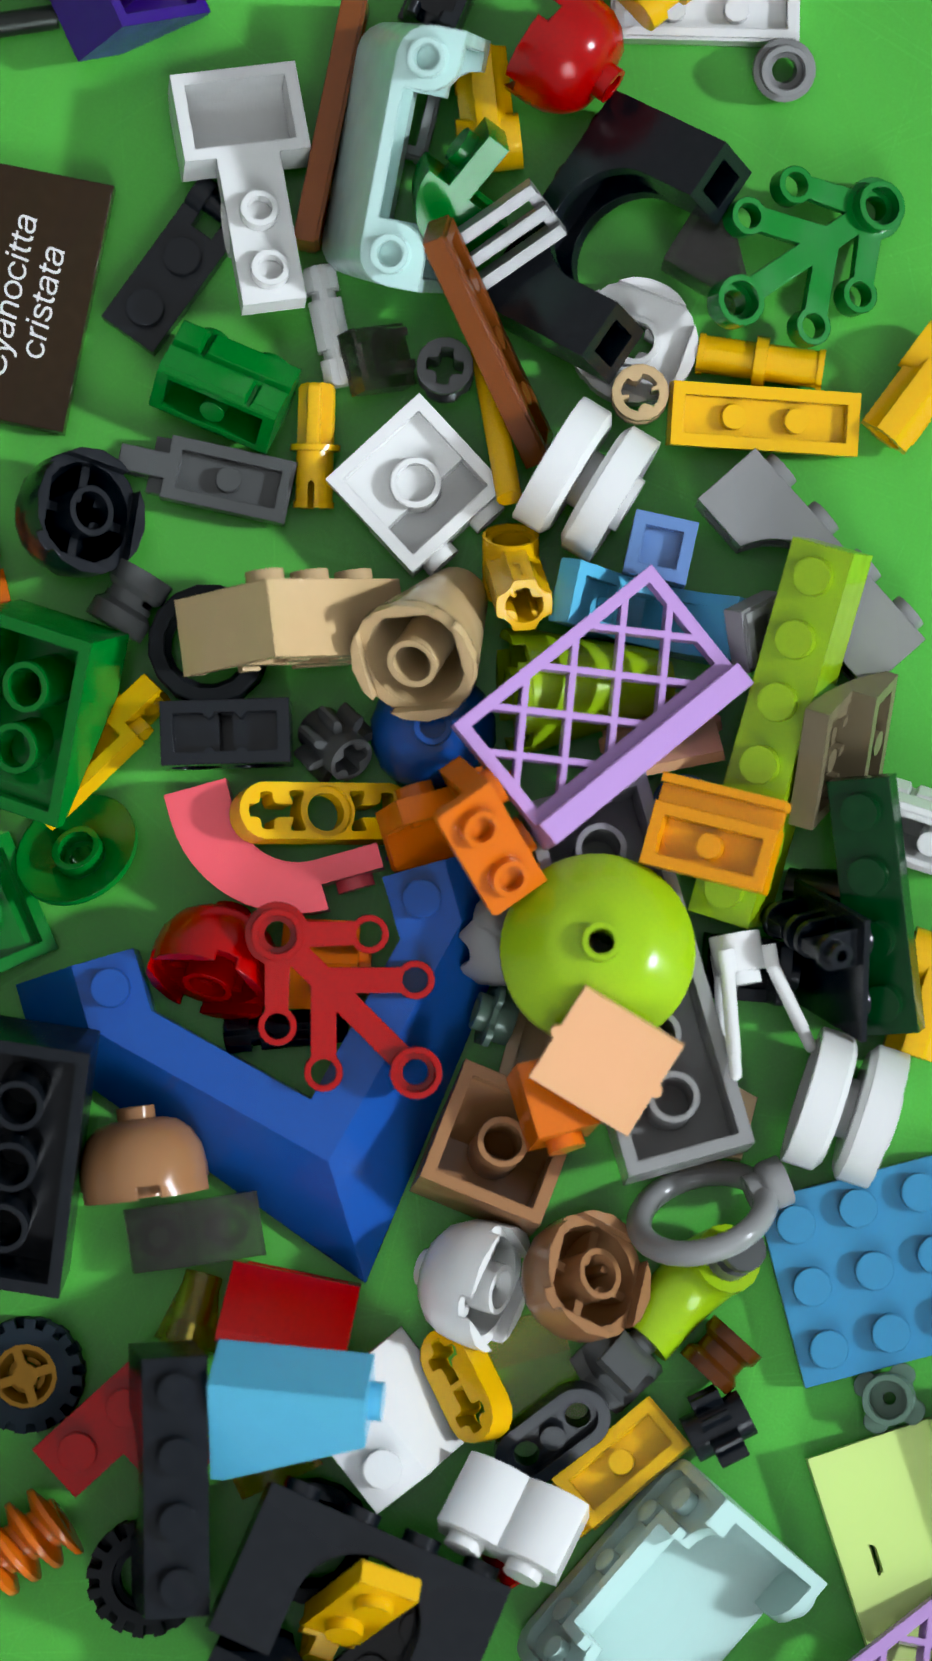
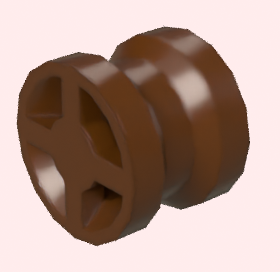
[680,1315,762,1395]

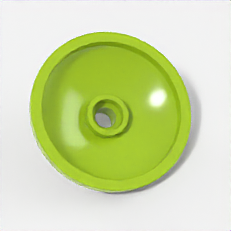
[499,853,696,1037]

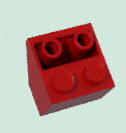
[214,1258,362,1351]

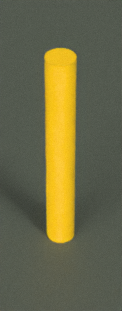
[470,350,522,505]

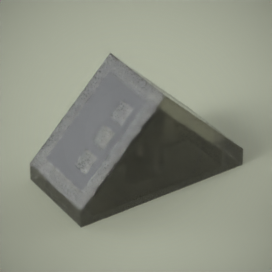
[661,213,746,314]

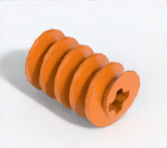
[0,1488,84,1596]

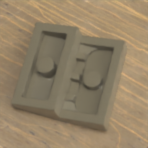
[788,671,898,831]

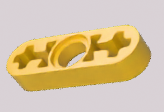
[229,782,401,845]

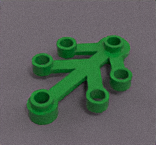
[707,165,905,349]

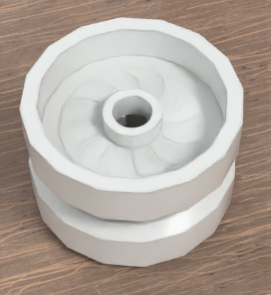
[512,396,661,562]
[780,1026,911,1189]

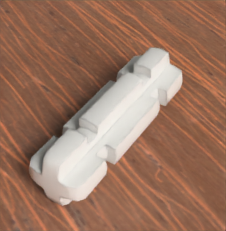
[302,264,358,389]

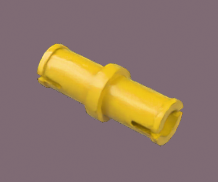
[695,333,826,390]

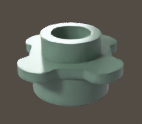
[468,985,519,1047]
[854,1363,926,1434]

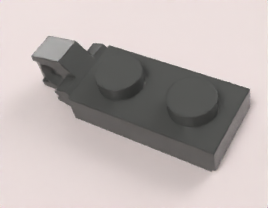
[118,435,297,527]

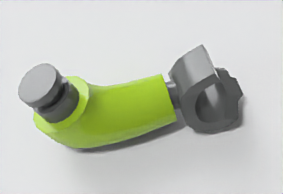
[570,1224,766,1413]

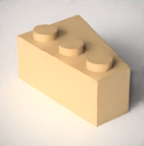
[174,568,401,677]

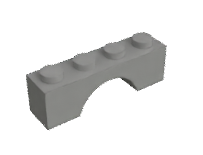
[695,448,926,681]

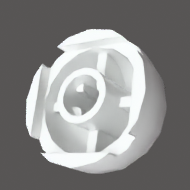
[413,1219,530,1353]

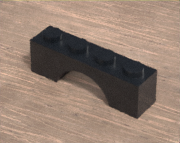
[129,1340,210,1620]

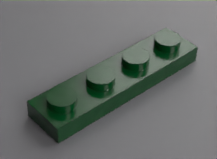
[827,773,925,1036]

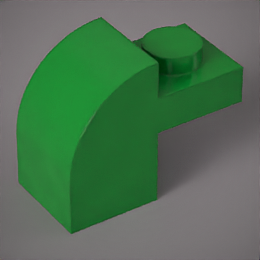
[412,117,509,269]

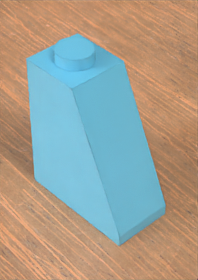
[207,1339,386,1481]

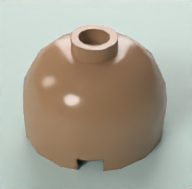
[79,1104,209,1206]
[520,1209,651,1343]

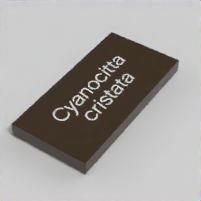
[0,163,116,436]

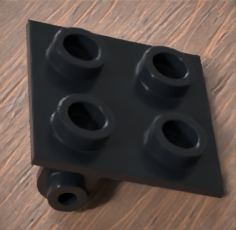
[761,879,873,1043]

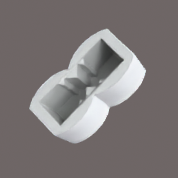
[437,1450,589,1588]

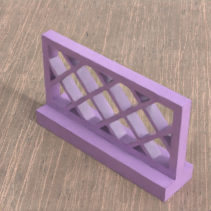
[450,564,754,851]

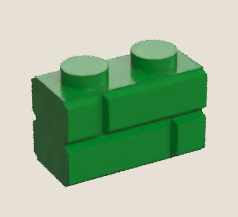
[148,320,302,455]

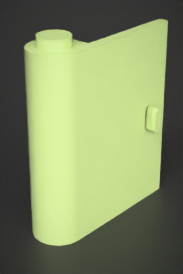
[805,1416,932,1661]

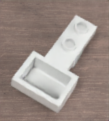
[168,61,311,316]

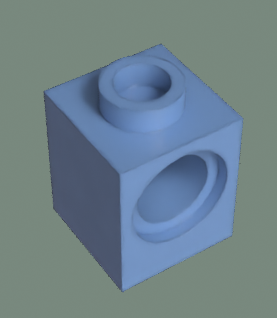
[621,509,699,589]

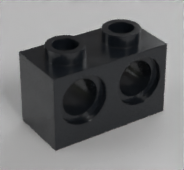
[159,697,294,771]

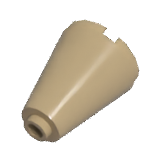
[350,567,488,722]

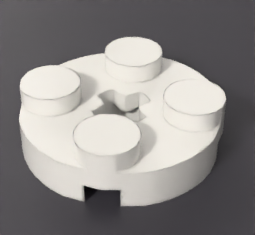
[575,277,698,407]

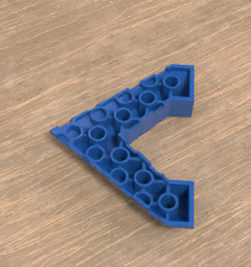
[16,857,490,1283]

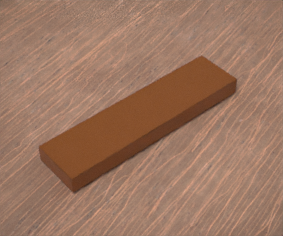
[294,0,369,254]
[423,214,553,469]

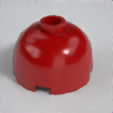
[504,0,625,114]
[146,900,276,1020]

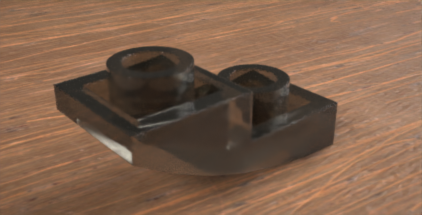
[123,1190,266,1274]

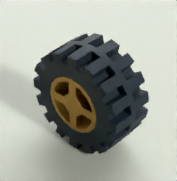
[0,1316,87,1434]

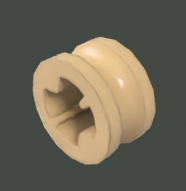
[611,364,669,426]

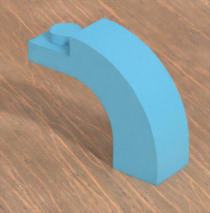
[548,557,755,671]

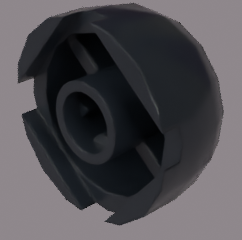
[15,447,145,578]

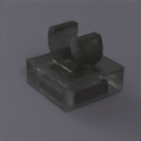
[337,323,417,397]

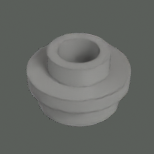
[752,38,816,102]

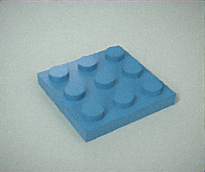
[764,1154,932,1388]

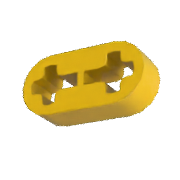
[420,1330,512,1443]

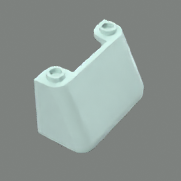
[322,22,491,293]
[517,1458,828,1661]

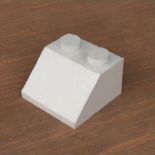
[332,1326,464,1514]

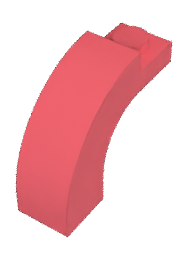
[163,778,385,916]

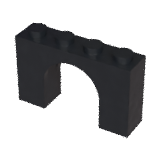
[487,90,752,384]
[204,1475,512,1661]

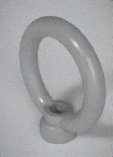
[626,1155,795,1267]

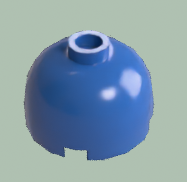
[371,685,496,790]

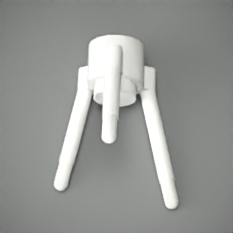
[708,929,817,1081]

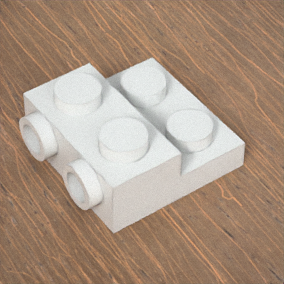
[325,393,505,578]

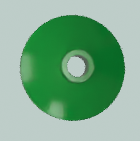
[16,794,138,906]

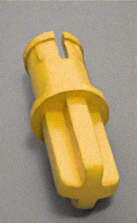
[290,382,340,509]

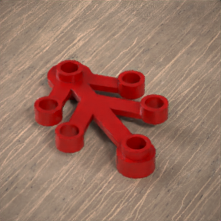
[245,902,442,1099]

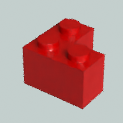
[32,1361,210,1498]

